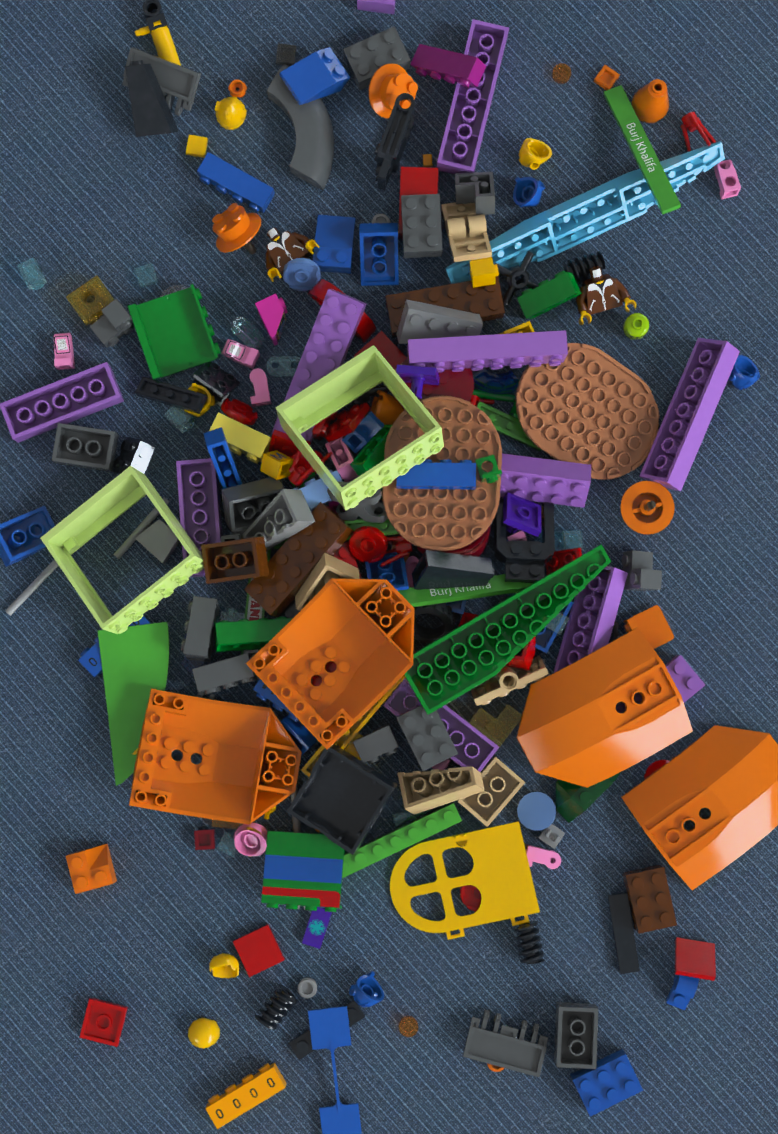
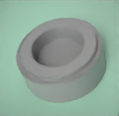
[298,977,317,998]

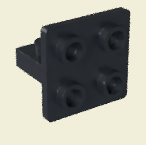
[191,361,240,406]
[113,437,155,474]

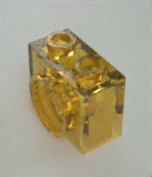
[66,275,114,326]

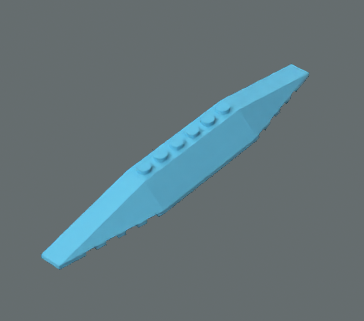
[445,141,725,284]

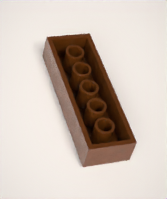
[385,276,505,338]
[244,502,354,617]

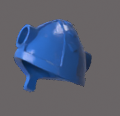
[513,177,545,208]
[728,355,760,390]
[349,971,384,1007]

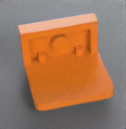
[624,605,674,649]

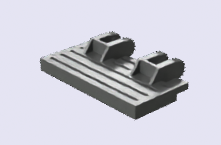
[122,47,201,116]
[462,1010,548,1077]

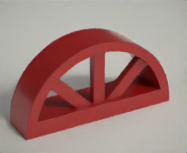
[307,279,376,343]

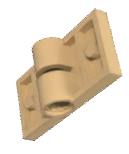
[441,203,492,262]
[471,655,549,706]

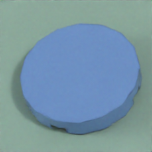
[283,258,321,291]
[517,792,556,831]

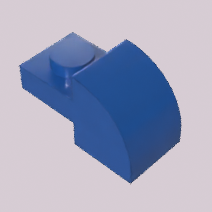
[342,412,384,454]
[666,975,699,1010]

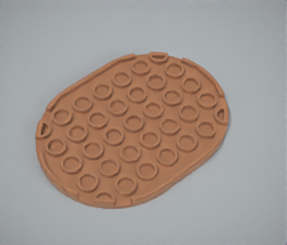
[516,343,660,479]
[382,396,502,551]

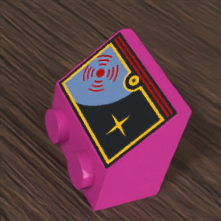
[255,294,287,346]

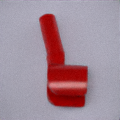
[470,395,494,407]

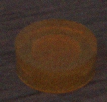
[552,63,571,84]
[399,1016,418,1037]

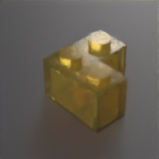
[468,704,522,747]

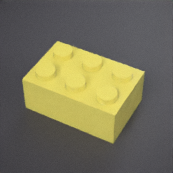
[209,412,271,464]

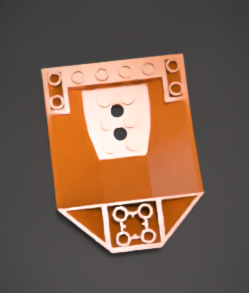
[246,578,414,750]
[516,628,693,788]
[129,689,302,824]
[621,725,778,891]

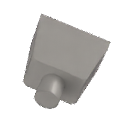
[135,518,180,564]

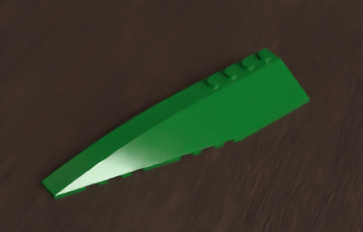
[403,544,611,715]

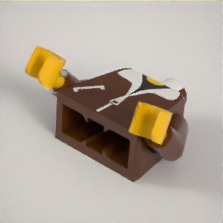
[265,228,320,282]
[576,267,637,325]

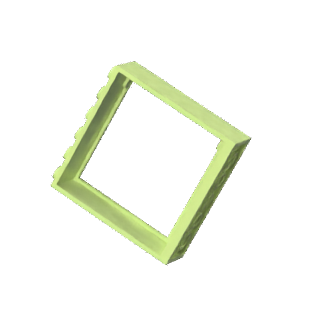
[275,345,444,511]
[40,466,204,634]

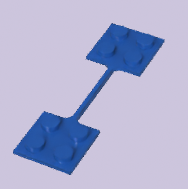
[308,1006,362,1134]

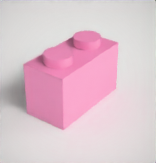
[325,437,358,482]

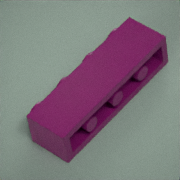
[410,44,486,88]

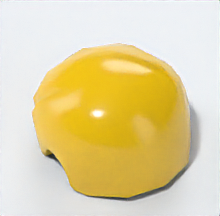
[209,953,239,978]
[188,1018,220,1048]

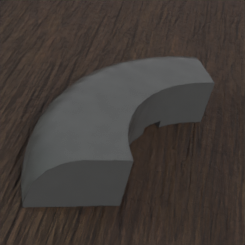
[267,64,335,190]

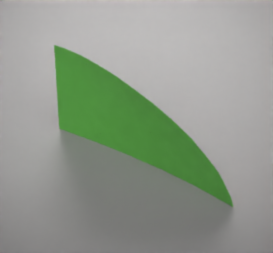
[97,622,169,786]

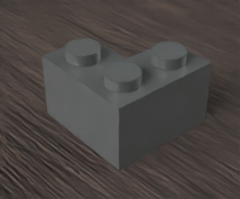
[455,172,495,215]
[90,299,135,348]
[621,550,662,591]
[353,723,399,765]

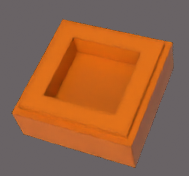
[593,65,620,91]

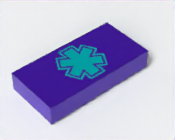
[302,907,332,949]

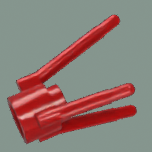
[680,112,716,152]
[288,450,333,486]
[381,535,413,567]

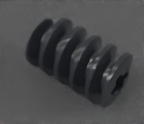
[563,251,605,282]
[514,921,545,964]
[255,984,297,1030]

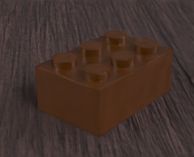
[201,536,269,584]
[623,865,677,934]

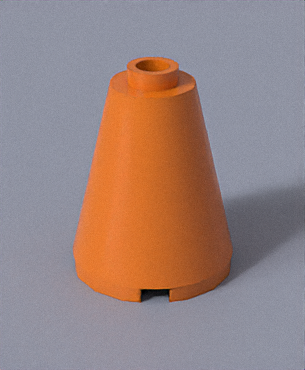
[632,79,669,123]
[370,390,404,425]

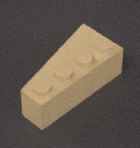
[398,766,485,815]

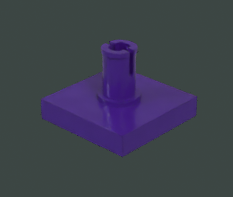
[396,365,440,400]
[503,492,541,537]

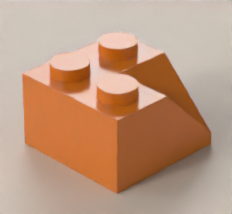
[66,843,117,894]

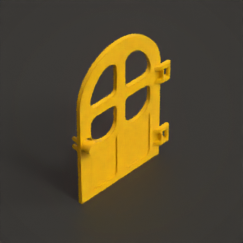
[390,821,540,940]

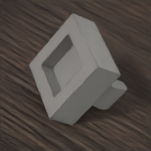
[538,824,565,849]

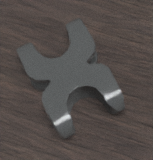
[327,481,388,523]

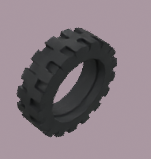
[414,603,455,644]

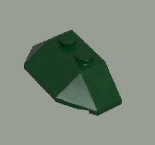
[555,772,621,823]

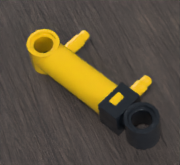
[135,0,181,65]

